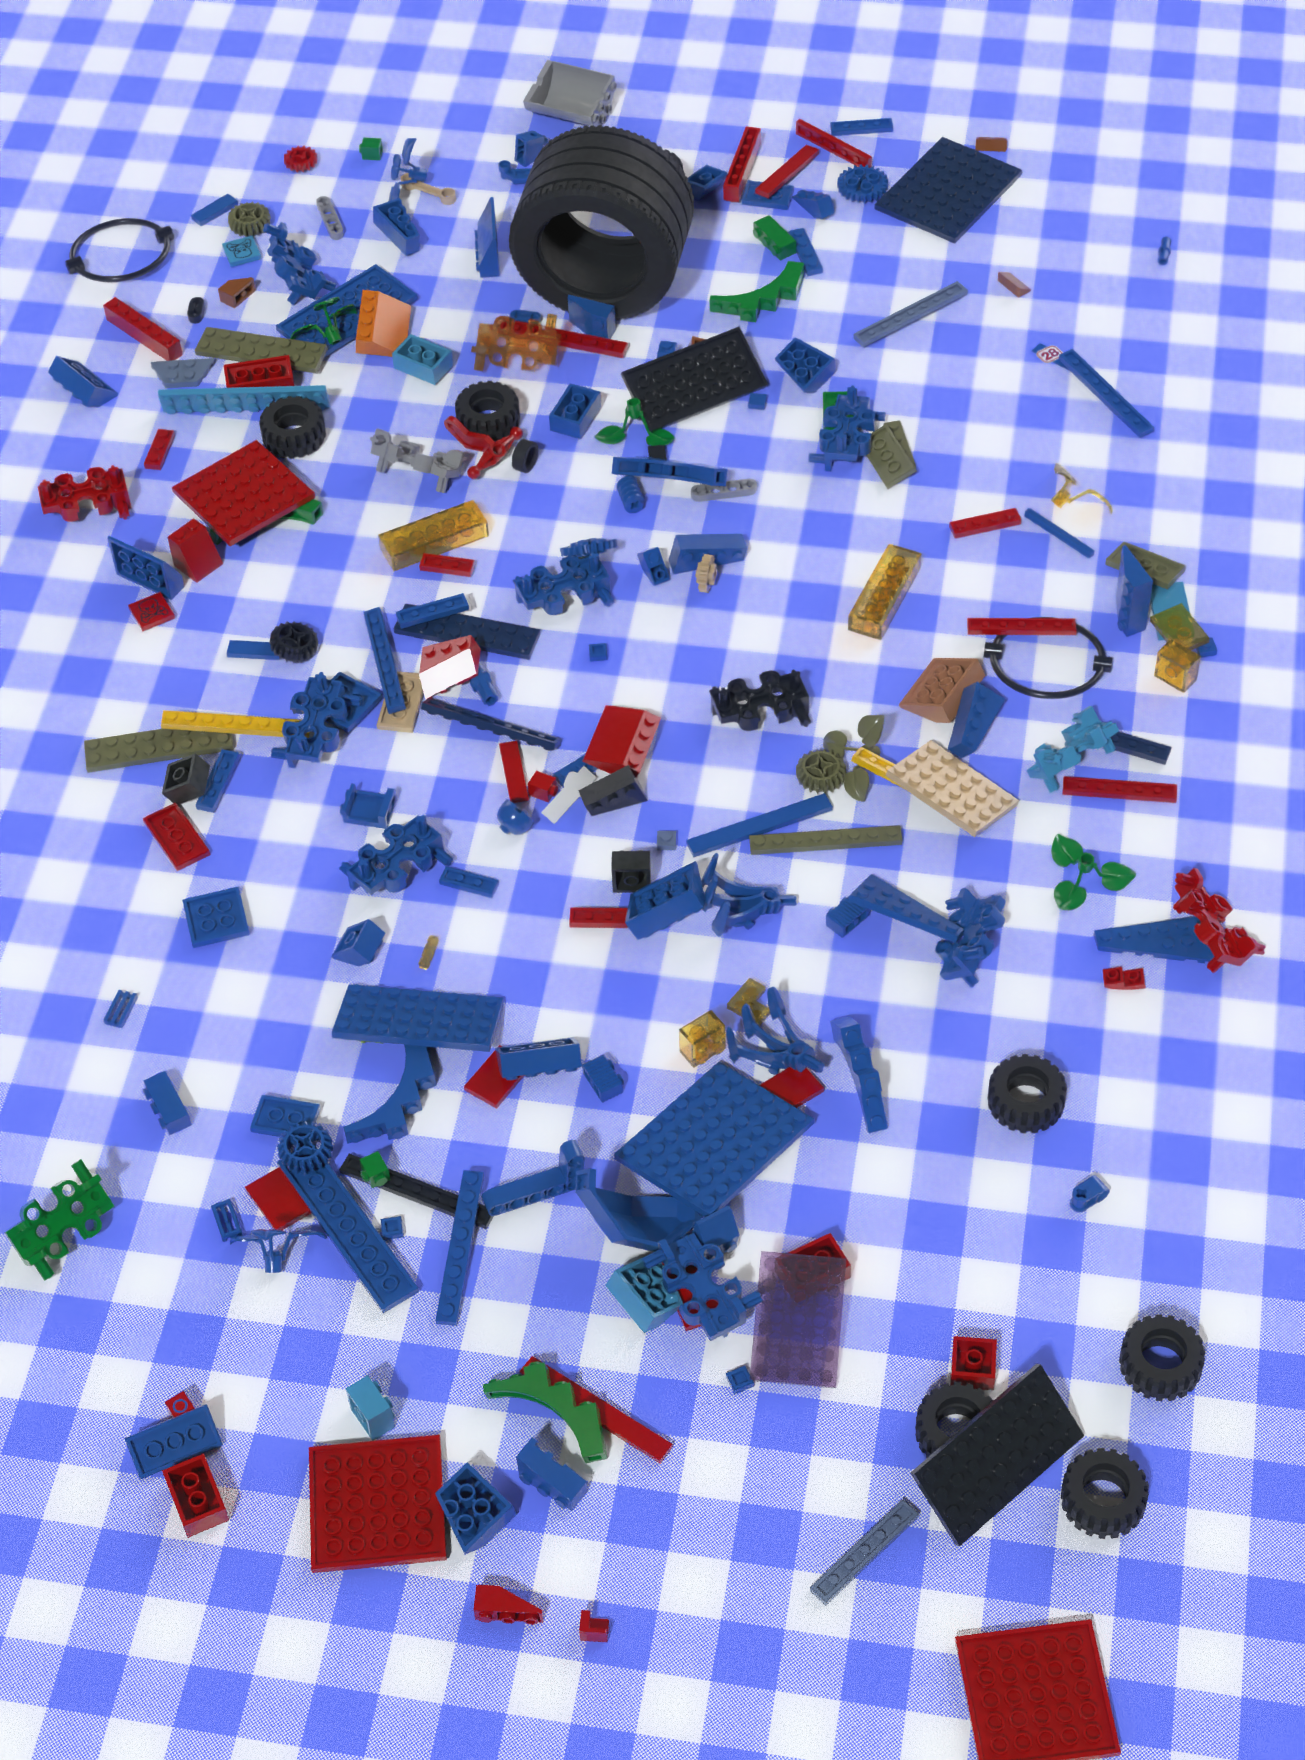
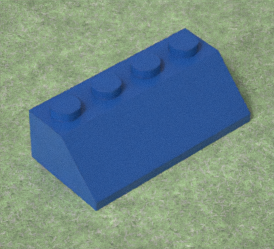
[47,355,119,408]
[495,1037,582,1080]

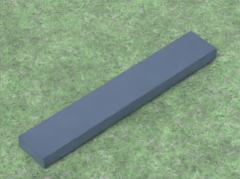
[810,1499,919,1606]

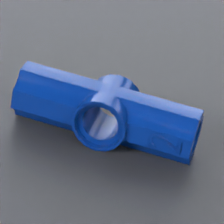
[470,663,498,706]

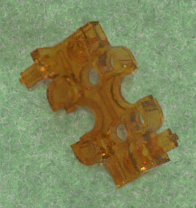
[471,314,561,372]

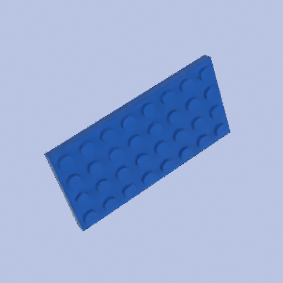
[276,264,418,358]
[332,984,503,1052]

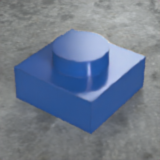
[1194,637,1218,658]

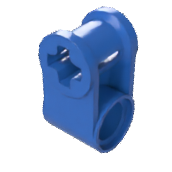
[1070,1175,1110,1213]

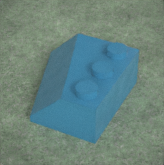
[605,1258,683,1333]

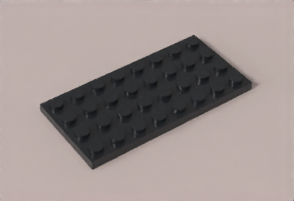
[620,326,768,432]
[910,1364,1085,1546]

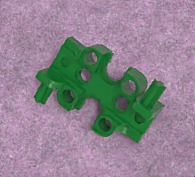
[4,1159,115,1281]

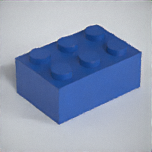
[549,383,601,439]

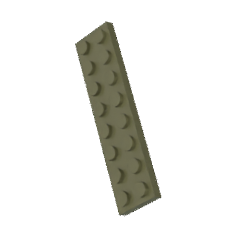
[194,327,328,373]
[84,729,234,773]

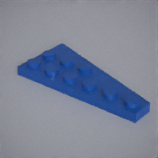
[849,874,964,943]
[1093,916,1214,964]

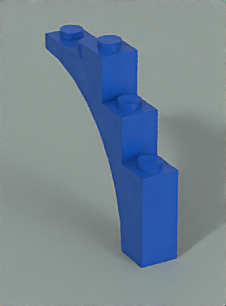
[611,456,728,486]
[830,1016,888,1133]
[343,1045,436,1144]

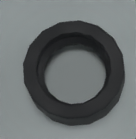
[512,439,538,473]

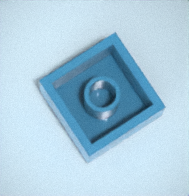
[346,1375,395,1441]

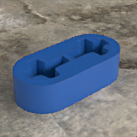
[510,310,541,325]

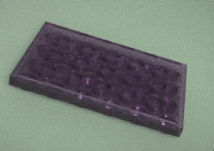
[749,1251,847,1389]

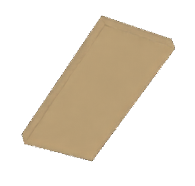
[376,671,424,733]

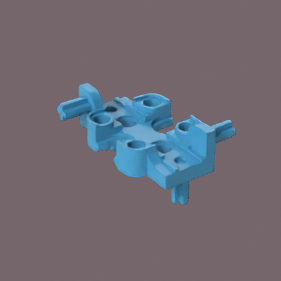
[1026,706,1119,793]

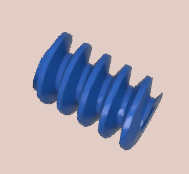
[616,475,644,513]

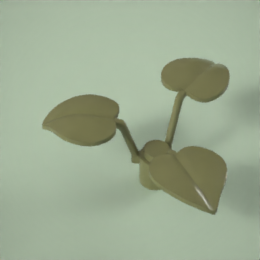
[823,715,884,802]

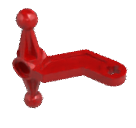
[444,416,523,479]

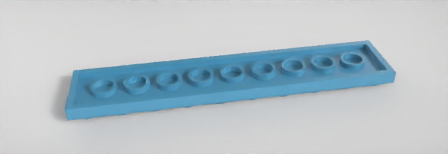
[158,385,330,414]

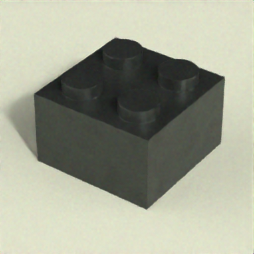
[162,753,210,805]
[611,850,651,893]

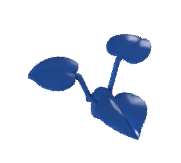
[388,138,427,202]
[230,1229,326,1273]

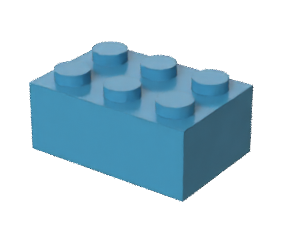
[392,334,453,385]

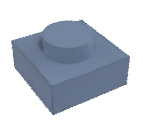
[657,831,676,850]

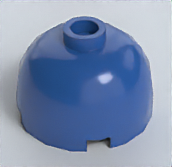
[497,799,534,835]

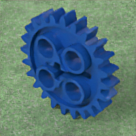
[837,164,888,203]
[560,538,617,557]

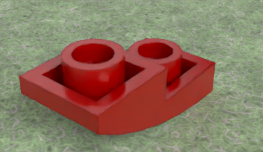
[1102,967,1146,990]

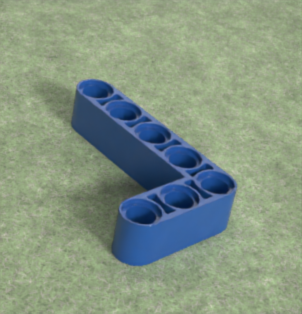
[481,1140,585,1216]

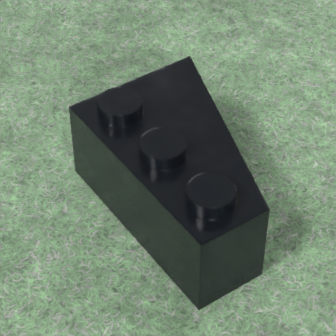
[578,765,648,816]

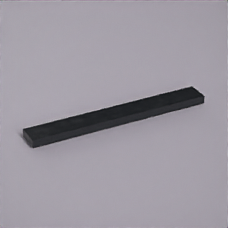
[339,1153,494,1230]

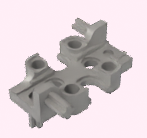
[369,428,467,493]

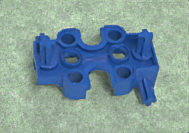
[263,222,337,305]
[808,385,886,472]
[512,552,614,615]
[271,672,362,769]
[339,815,453,895]
[935,887,1006,988]
[642,1233,763,1341]

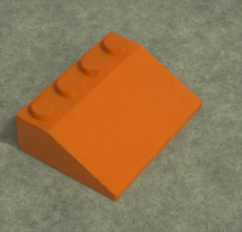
[356,290,411,357]

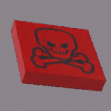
[128,592,175,632]

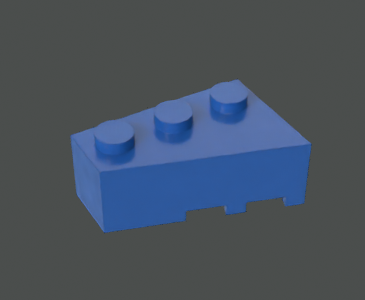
[516,1437,588,1511]

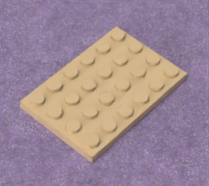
[886,740,1019,837]

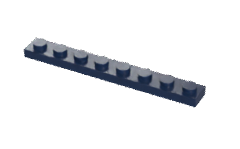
[421,698,562,751]

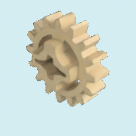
[695,554,717,593]

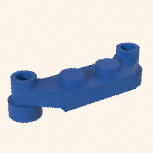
[498,160,531,184]

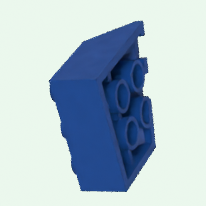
[775,337,836,393]
[435,1462,517,1555]

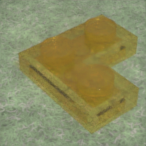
[727,977,770,1027]

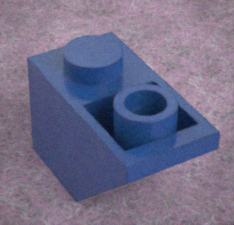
[636,547,670,586]

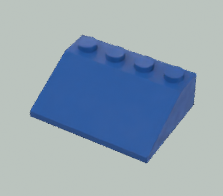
[474,197,500,278]
[107,536,184,600]
[1116,545,1153,637]
[625,861,705,940]

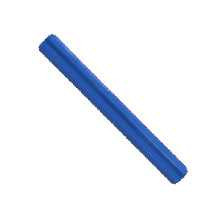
[1024,508,1095,559]

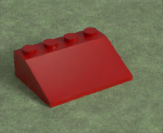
[583,705,661,778]

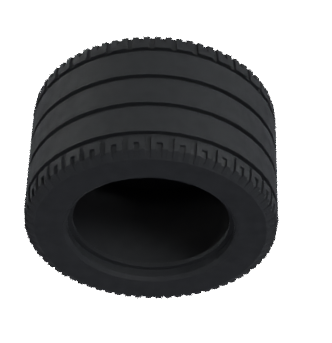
[509,125,694,320]

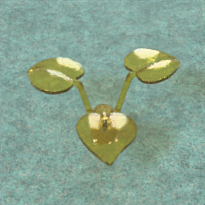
[1050,462,1113,514]

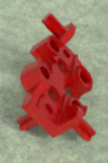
[37,465,132,522]
[1173,868,1266,973]

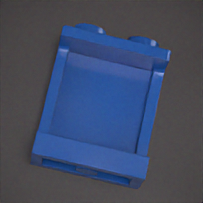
[340,783,397,829]

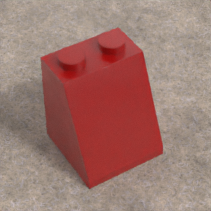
[167,518,223,583]

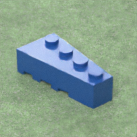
[373,198,420,256]
[668,533,747,575]

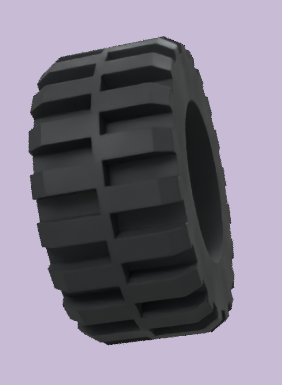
[455,381,520,441]
[259,396,326,459]
[987,1054,1067,1134]
[1119,1314,1206,1401]
[915,1382,994,1458]
[1061,1448,1149,1539]

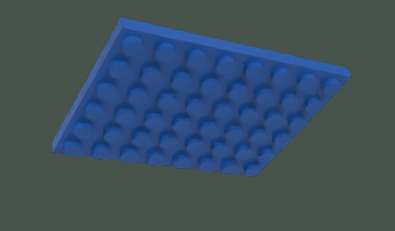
[614,1062,814,1217]

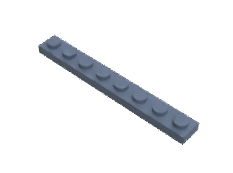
[853,281,968,348]

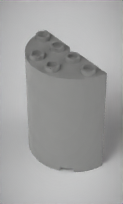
[523,59,617,127]

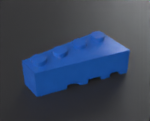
[947,682,1005,758]

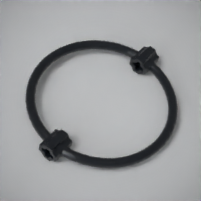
[65,218,174,282]
[983,617,1113,699]

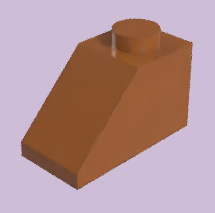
[218,277,256,309]

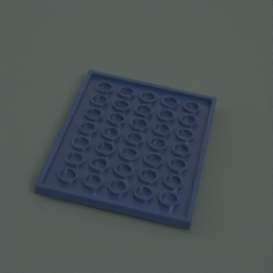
[874,136,1022,244]

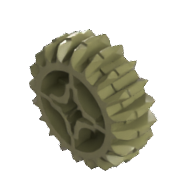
[228,201,271,237]
[796,748,846,795]

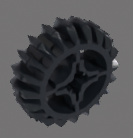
[269,621,318,664]

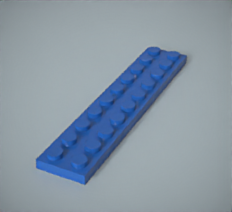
[277,1147,419,1314]

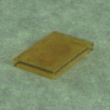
[1150,603,1210,656]

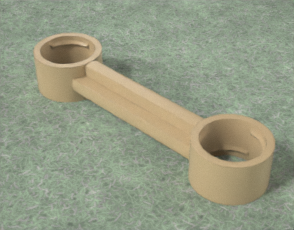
[401,173,456,205]

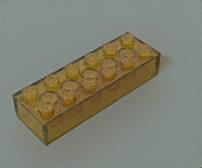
[378,500,489,572]
[848,544,922,640]

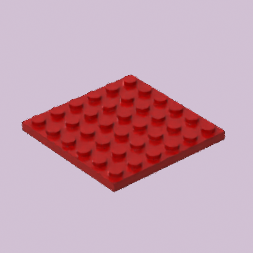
[171,440,316,546]
[309,1434,447,1573]
[955,1619,1121,1760]

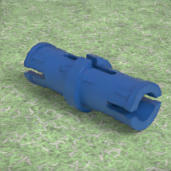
[1157,236,1172,266]

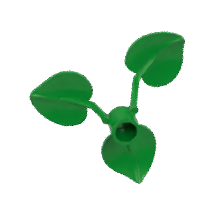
[290,297,357,345]
[594,398,675,446]
[1051,834,1136,911]

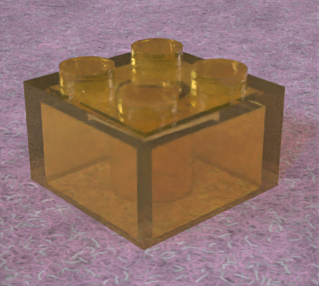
[1154,639,1201,693]
[679,1010,726,1068]

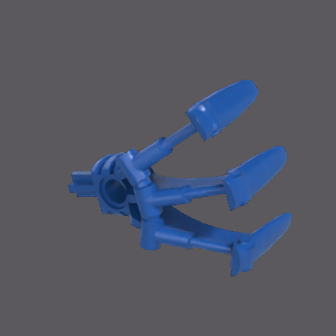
[701,853,797,937]
[726,986,825,1075]

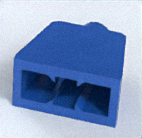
[514,130,548,167]

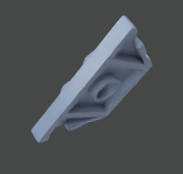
[150,358,215,388]

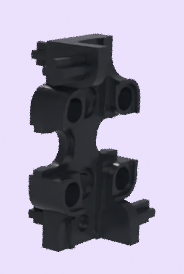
[709,669,811,731]

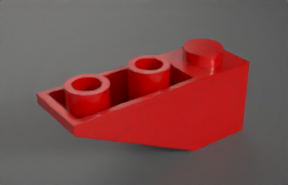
[474,1585,544,1625]

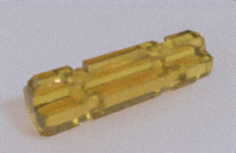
[418,935,439,970]

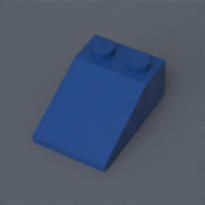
[568,295,616,339]

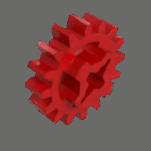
[284,145,318,173]

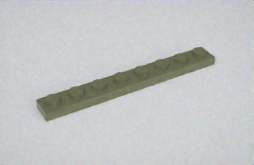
[749,825,903,855]

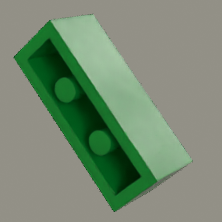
[753,215,796,260]

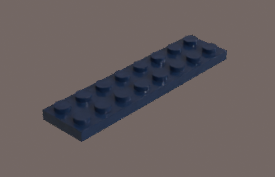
[393,603,540,660]

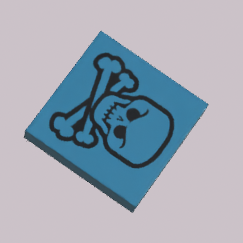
[222,236,261,267]

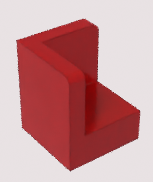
[579,1610,609,1643]

